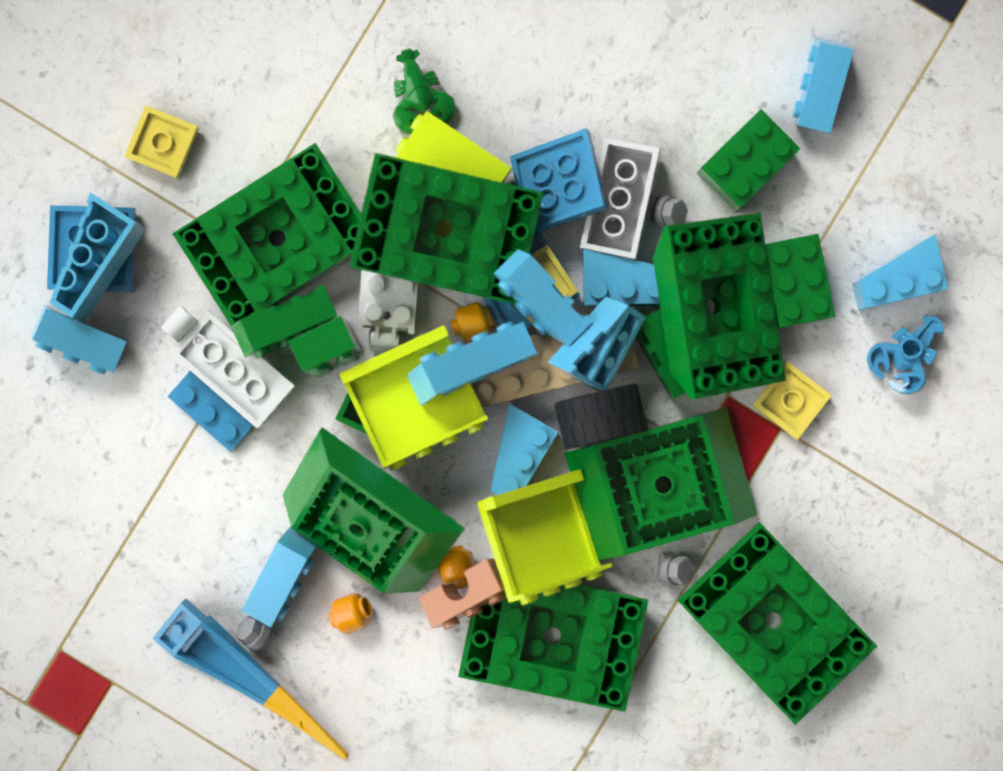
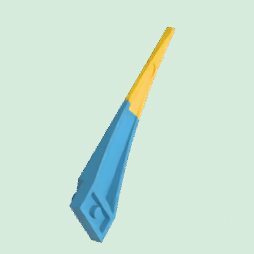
[152,598,349,759]

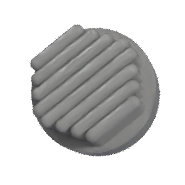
[650,196,688,227]
[657,553,693,585]
[236,616,278,652]

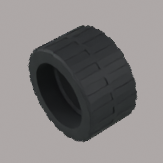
[554,383,648,450]

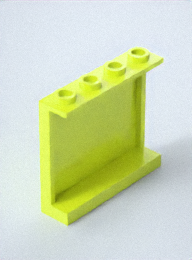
[364,111,512,237]
[339,325,488,472]
[477,469,612,605]

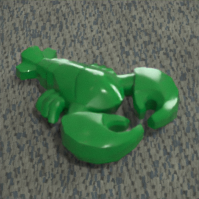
[392,48,456,134]

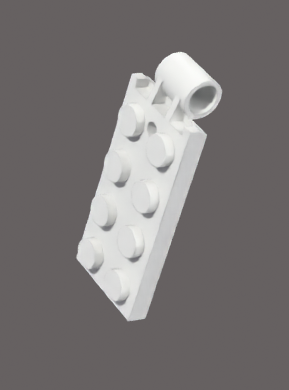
[357,270,418,351]
[161,306,296,429]

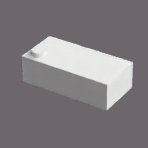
[580,137,661,261]

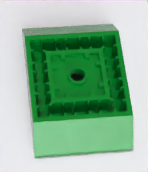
[172,142,361,326]
[349,153,544,304]
[653,213,786,400]
[565,407,757,560]
[283,427,465,594]
[677,522,878,725]
[458,583,648,712]

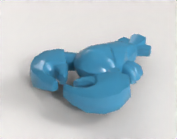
[867,315,945,395]

